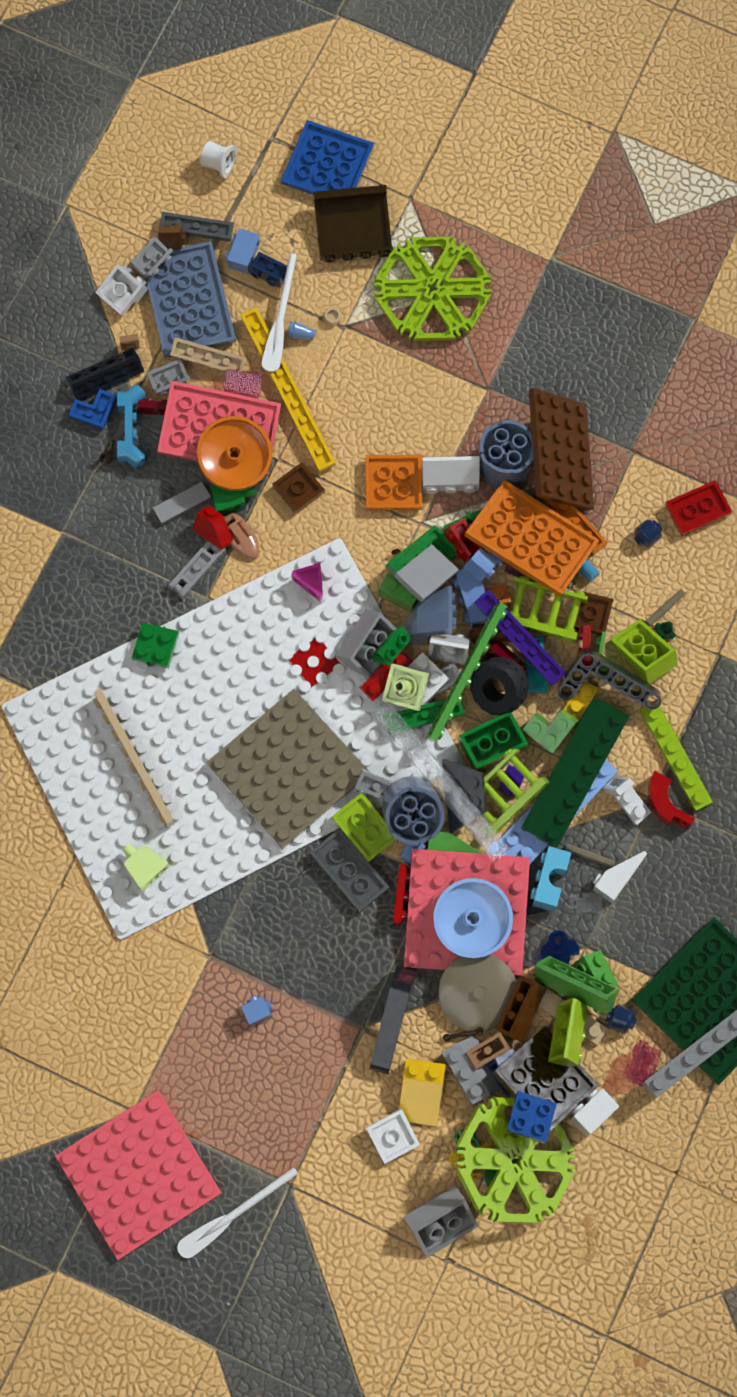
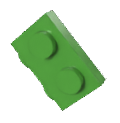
[574,950,618,987]

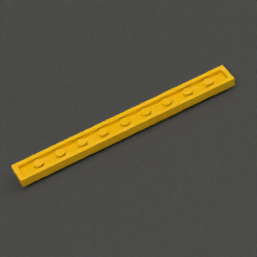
[240,307,336,473]

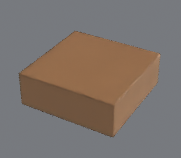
[119,334,140,350]

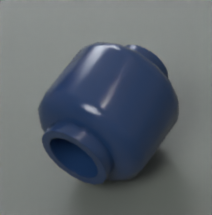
[634,519,662,547]
[606,1005,637,1034]

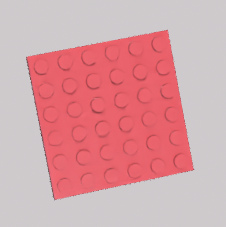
[404,849,530,976]
[55,1090,222,1261]

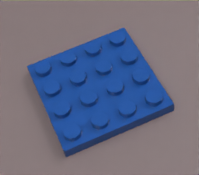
[281,120,374,195]

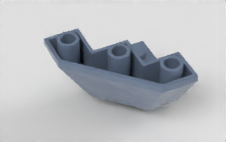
[405,586,456,645]

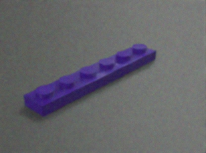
[474,589,566,687]

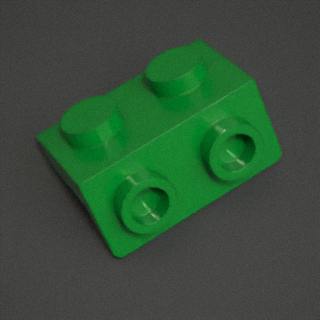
[371,626,412,666]

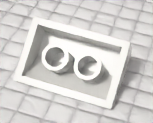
[422,456,480,494]

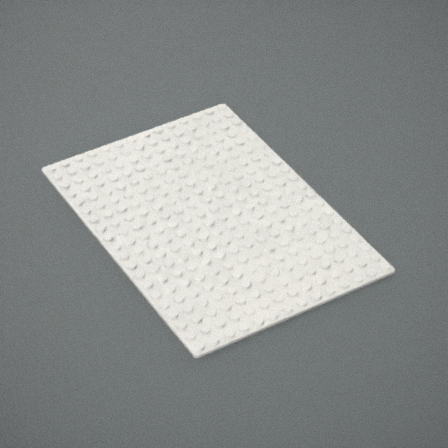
[2,538,464,940]

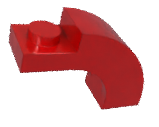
[648,771,695,829]

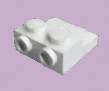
[95,264,149,316]

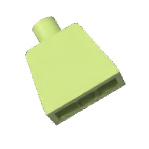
[122,843,170,892]

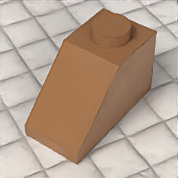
[465,1032,510,1070]

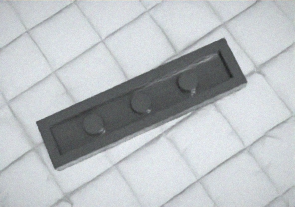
[159,212,234,242]

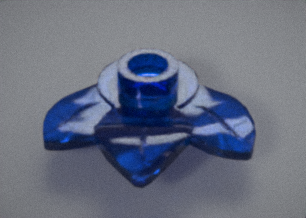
[541,930,580,964]

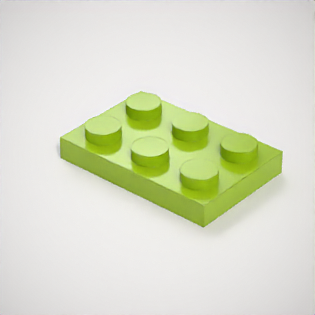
[331,792,396,862]

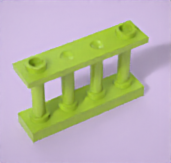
[510,576,588,643]
[481,749,550,836]

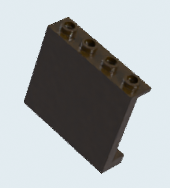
[313,185,393,263]

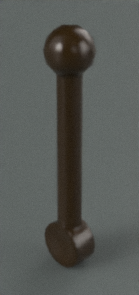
[443,1027,484,1042]

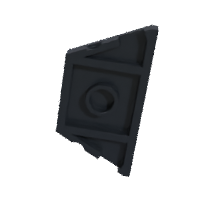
[442,759,487,834]

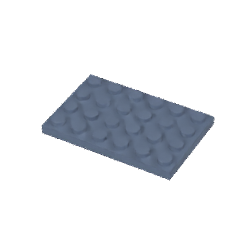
[145,241,236,358]

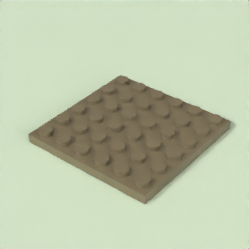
[206,689,370,849]

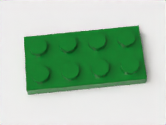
[385,525,457,576]

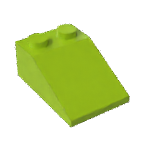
[610,619,678,684]

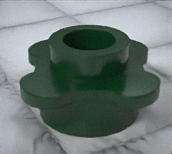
[654,621,675,640]

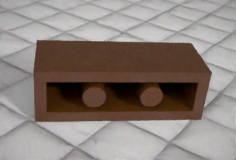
[495,975,547,1042]

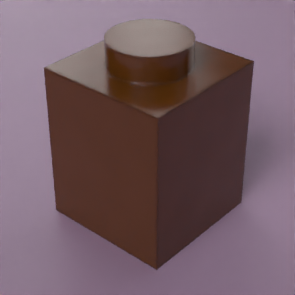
[158,225,187,250]

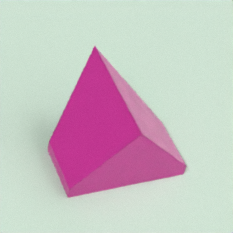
[291,563,323,603]

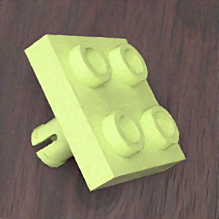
[382,663,430,711]

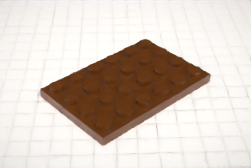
[529,388,594,511]

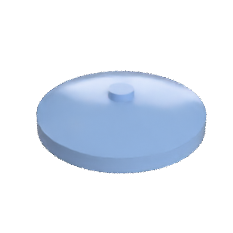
[433,878,513,958]

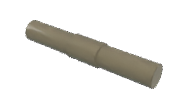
[645,589,685,627]
[565,844,615,868]

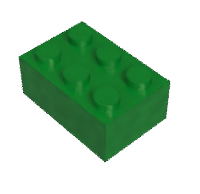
[458,712,528,772]

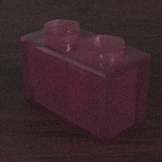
[223,369,264,398]

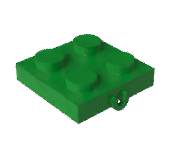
[131,622,180,669]

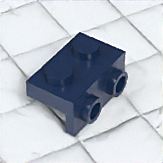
[248,252,287,288]

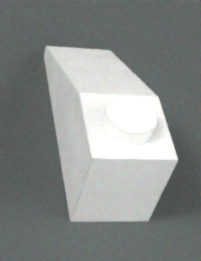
[593,851,647,903]

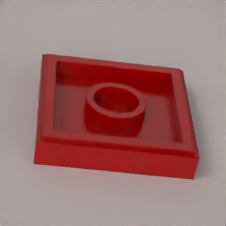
[289,637,341,688]

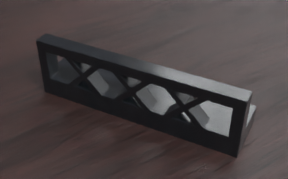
[66,348,145,400]

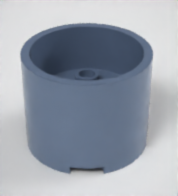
[478,420,534,488]
[381,776,445,845]

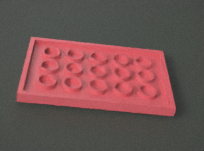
[157,381,281,476]

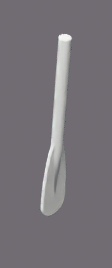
[262,253,297,372]
[177,1167,298,1258]

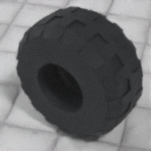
[470,657,529,716]

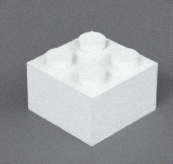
[570,1089,620,1138]

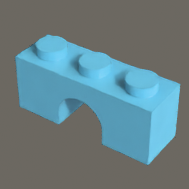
[530,846,571,912]

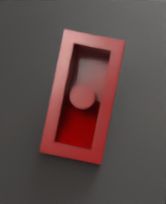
[192,506,233,550]

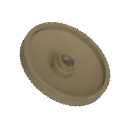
[438,954,517,1032]

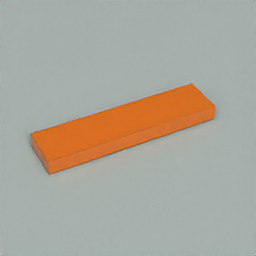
[544,499,608,556]

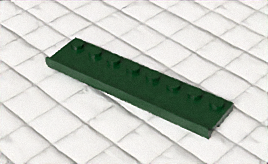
[521,696,630,848]

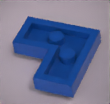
[68,389,117,430]

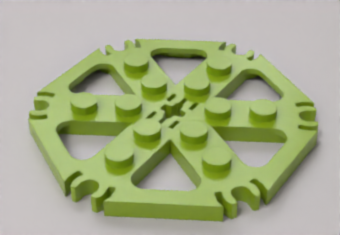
[374,237,492,341]
[454,1097,575,1223]

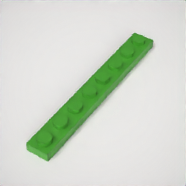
[426,602,507,742]

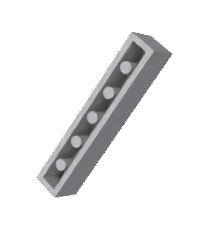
[642,1010,737,1100]

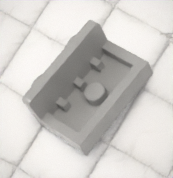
[129,236,173,278]
[146,358,190,395]

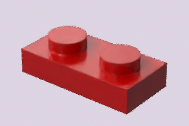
[578,625,591,662]

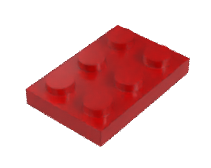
[665,480,733,536]

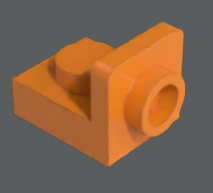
[487,584,511,609]

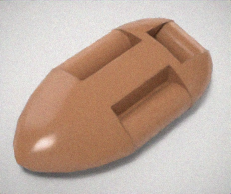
[224,513,259,559]

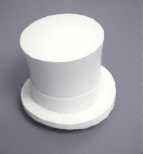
[200,141,238,179]

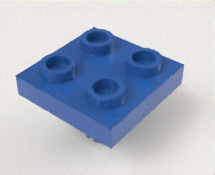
[506,1091,557,1143]

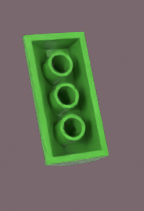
[535,956,620,1015]

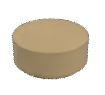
[324,307,342,326]

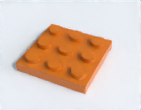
[365,455,422,510]

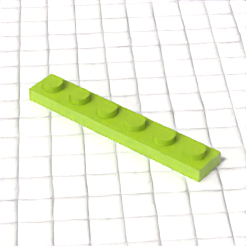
[640,706,713,812]

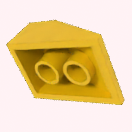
[399,1058,446,1127]

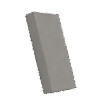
[394,544,459,603]

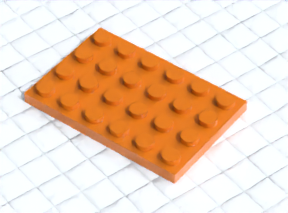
[464,480,599,597]

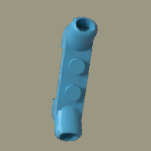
[117,385,146,468]

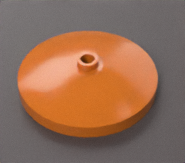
[197,416,272,491]

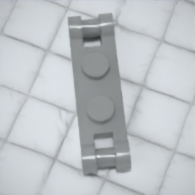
[168,541,227,599]

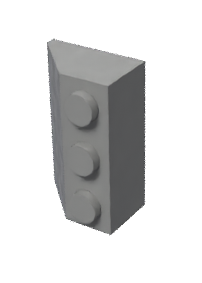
[336,609,397,679]
[441,1035,501,1107]
[404,1185,478,1258]

